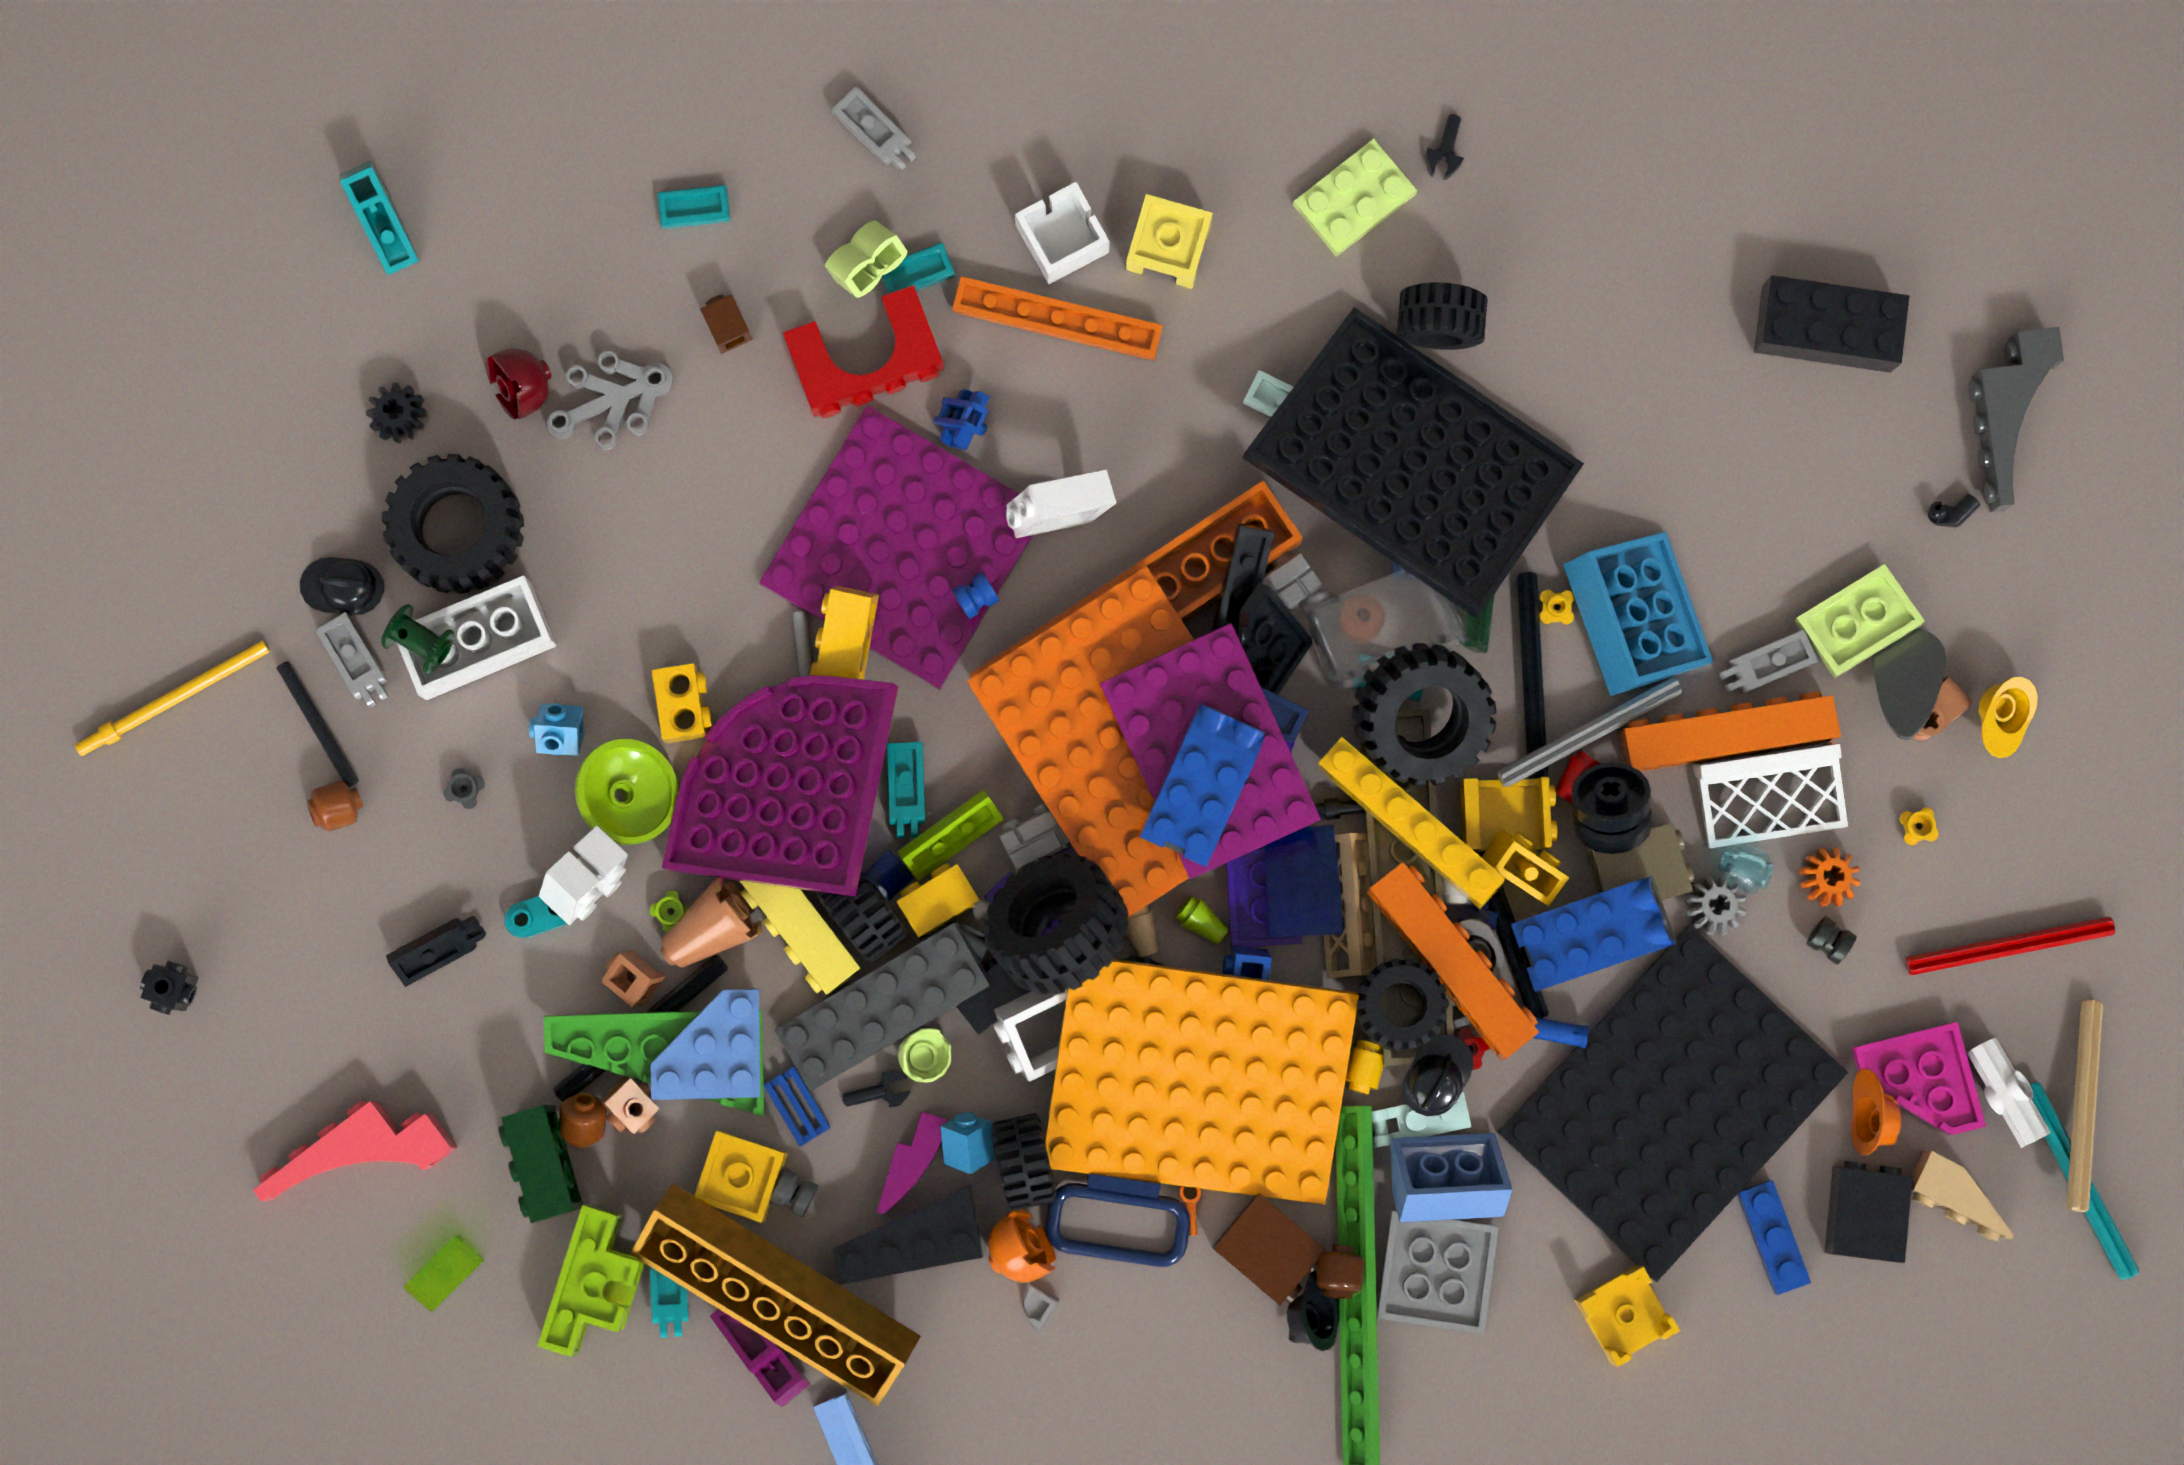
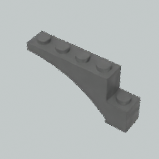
[1969,327,2064,512]

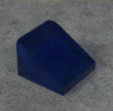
[864,850,914,901]

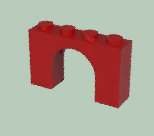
[783,285,944,418]

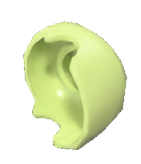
[897,1028,951,1083]

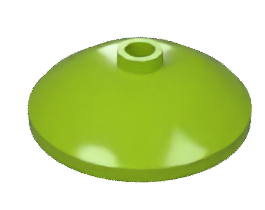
[575,739,679,845]

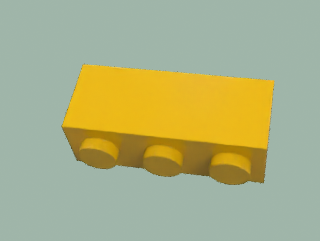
[809,586,879,680]

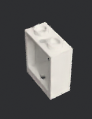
[1006,470,1116,538]
[994,989,1067,1082]

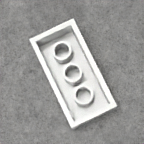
[397,575,557,700]

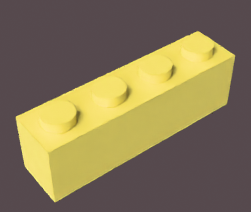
[740,881,862,996]

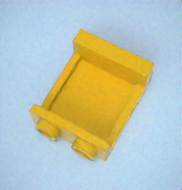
[1459,777,1557,852]

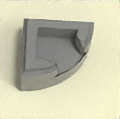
[1023,1282,1059,1332]

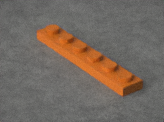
[952,276,1163,361]

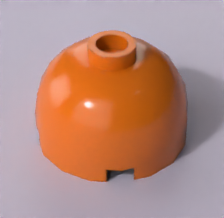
[988,1209,1056,1283]

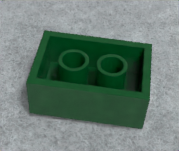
[499,1105,583,1223]

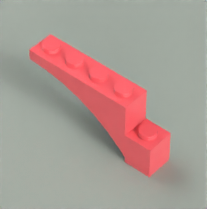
[253,1100,458,1202]

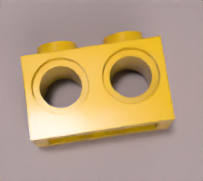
[652,663,713,744]

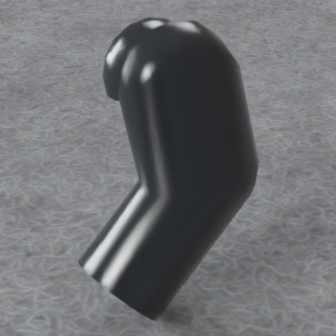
[1928,494,1980,528]

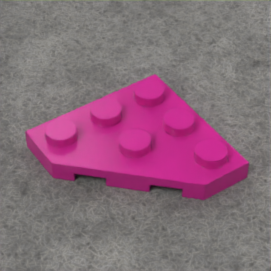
[1851,1022,1986,1135]

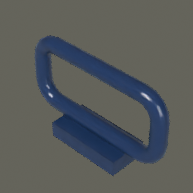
[1045,1173,1191,1267]

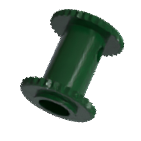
[381,604,455,674]

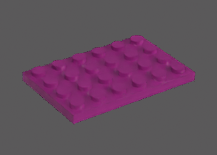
[1100,623,1321,879]

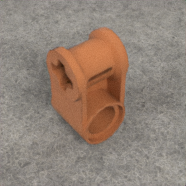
[1912,676,1973,741]

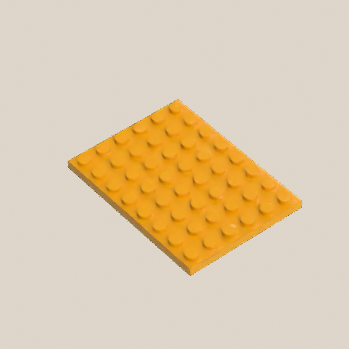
[1045,959,1359,1205]

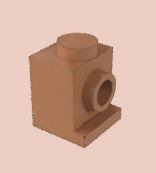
[601,950,667,1008]

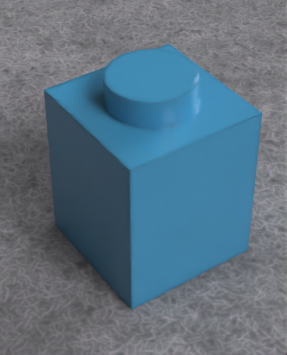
[941,1112,994,1174]

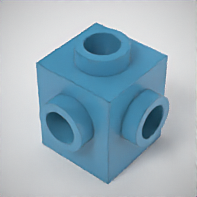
[529,703,585,756]

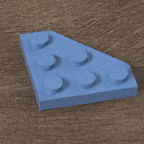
[651,988,760,1100]

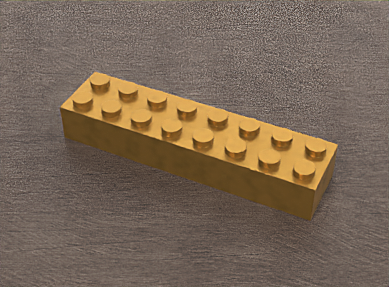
[630,1183,921,1407]

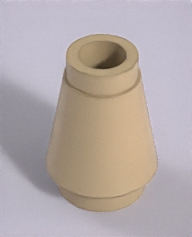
[1126,905,1158,957]

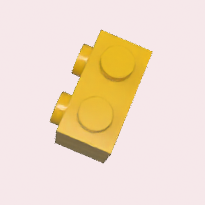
[1482,829,1569,907]
[896,863,981,940]

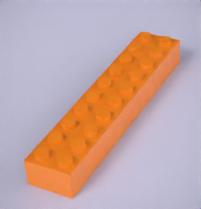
[969,480,1303,678]

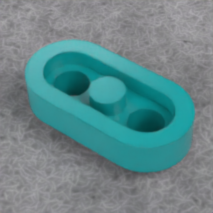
[505,896,567,938]

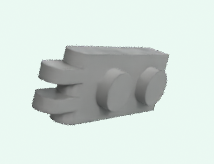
[831,86,916,172]
[315,613,389,708]
[1719,630,1818,694]

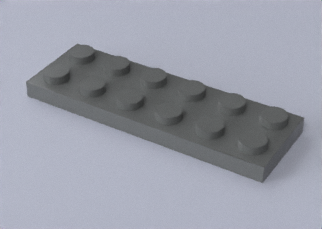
[775,922,993,1092]

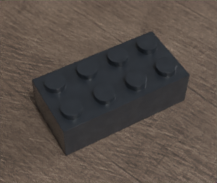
[1754,275,1910,373]

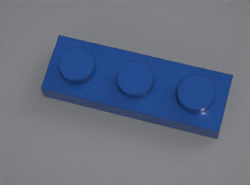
[1738,1180,1811,1295]

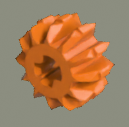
[1799,847,1861,907]

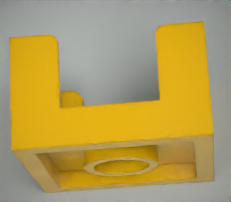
[694,1131,788,1223]
[1574,1265,1680,1367]

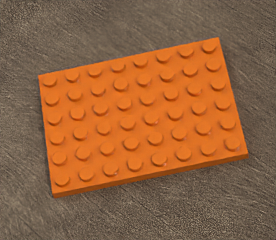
[966,566,1194,917]

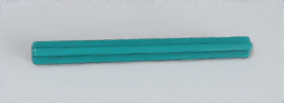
[2030,1082,2139,1280]

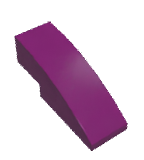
[877,1112,950,1214]
[710,1309,810,1407]

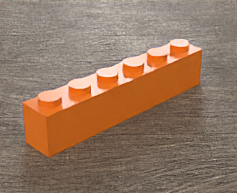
[1619,691,1841,772]
[1366,862,1539,1061]

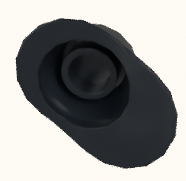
[300,557,384,615]
[1402,1034,1474,1116]
[1287,1270,1340,1351]

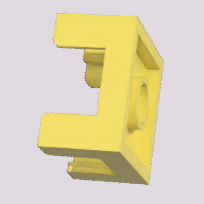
[1126,194,1213,289]

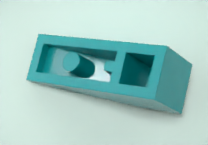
[339,160,419,276]

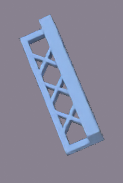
[813,1392,878,1465]

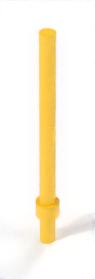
[75,640,270,756]

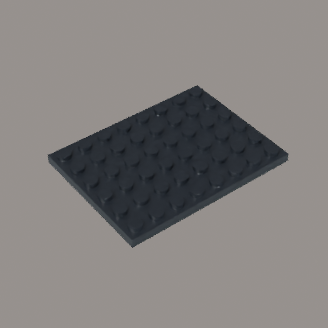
[1242,307,1584,619]
[1497,925,1848,1282]

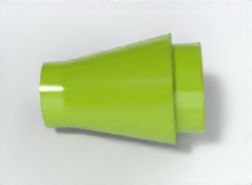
[1175,895,1229,945]

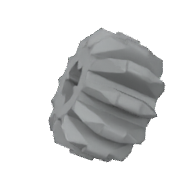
[1686,876,1747,936]

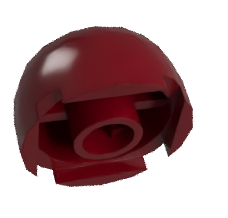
[486,348,551,420]

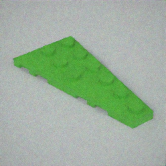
[544,1008,764,1117]

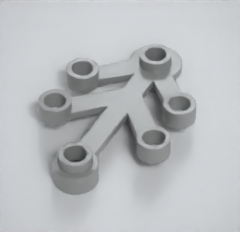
[546,351,673,450]

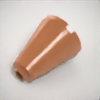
[661,877,762,968]

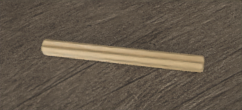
[2067,1000,2103,1212]

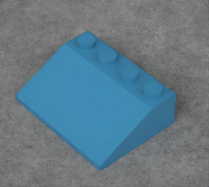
[1563,532,1713,696]

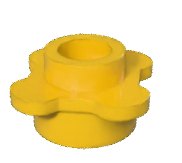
[1539,590,1575,625]
[1899,807,1939,846]

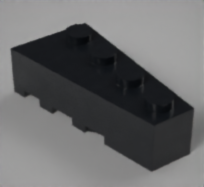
[833,1185,984,1285]

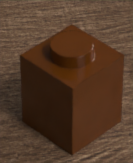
[700,294,753,354]

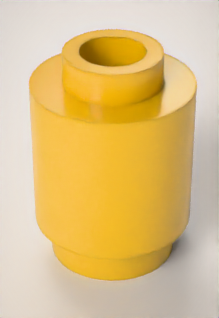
[1345,1040,1384,1095]

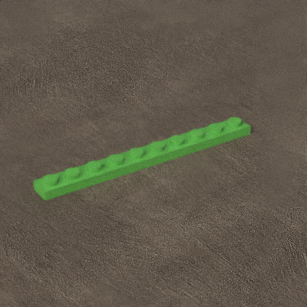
[1336,1106,1380,1465]

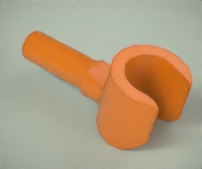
[1179,1186,1201,1235]

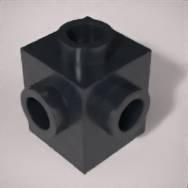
[140,960,199,1015]

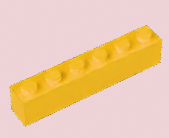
[1318,737,1505,909]

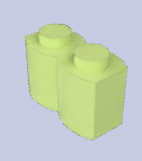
[825,220,908,298]

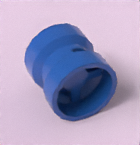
[951,572,999,619]

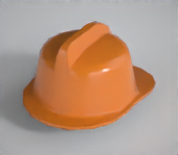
[1851,1068,1902,1155]

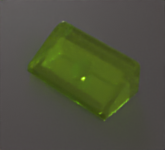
[403,1235,485,1312]

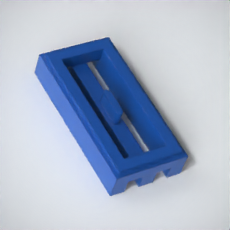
[763,1066,831,1147]

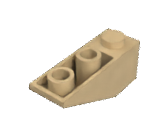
[1911,1151,2014,1242]

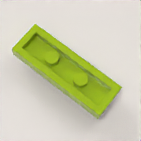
[897,790,1004,881]

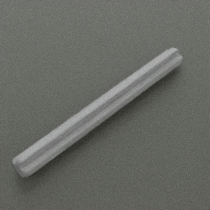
[1497,678,1682,787]

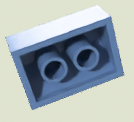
[1390,1133,1512,1222]

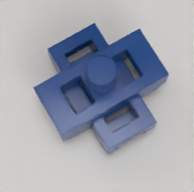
[933,389,990,450]

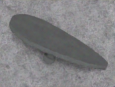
[1874,628,1946,740]

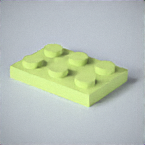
[1293,139,1417,257]
[1795,564,1925,678]

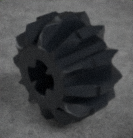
[366,383,428,443]

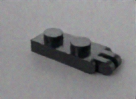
[386,916,486,987]

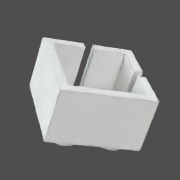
[1015,182,1110,285]
[539,826,628,926]

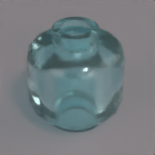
[1719,843,1775,894]

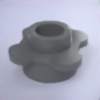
[443,768,485,809]

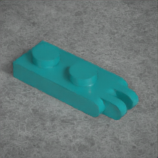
[887,742,926,839]
[650,1267,689,1338]

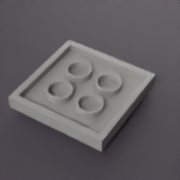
[1377,1210,1499,1335]

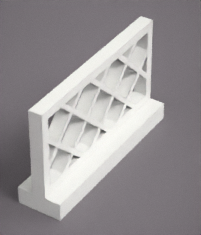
[1693,742,1848,848]

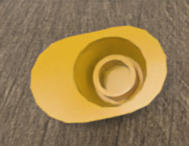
[1978,677,2038,758]

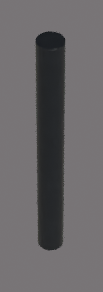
[276,661,359,787]

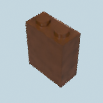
[1212,1193,1326,1306]

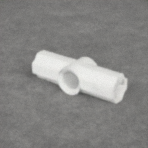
[1967,1037,2051,1148]

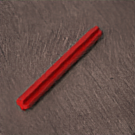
[1906,917,2115,975]

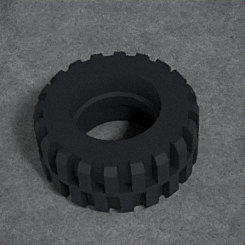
[382,454,524,594]
[1352,642,1497,787]
[984,853,1128,995]

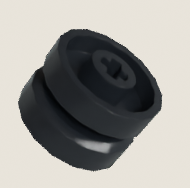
[1571,762,1652,854]

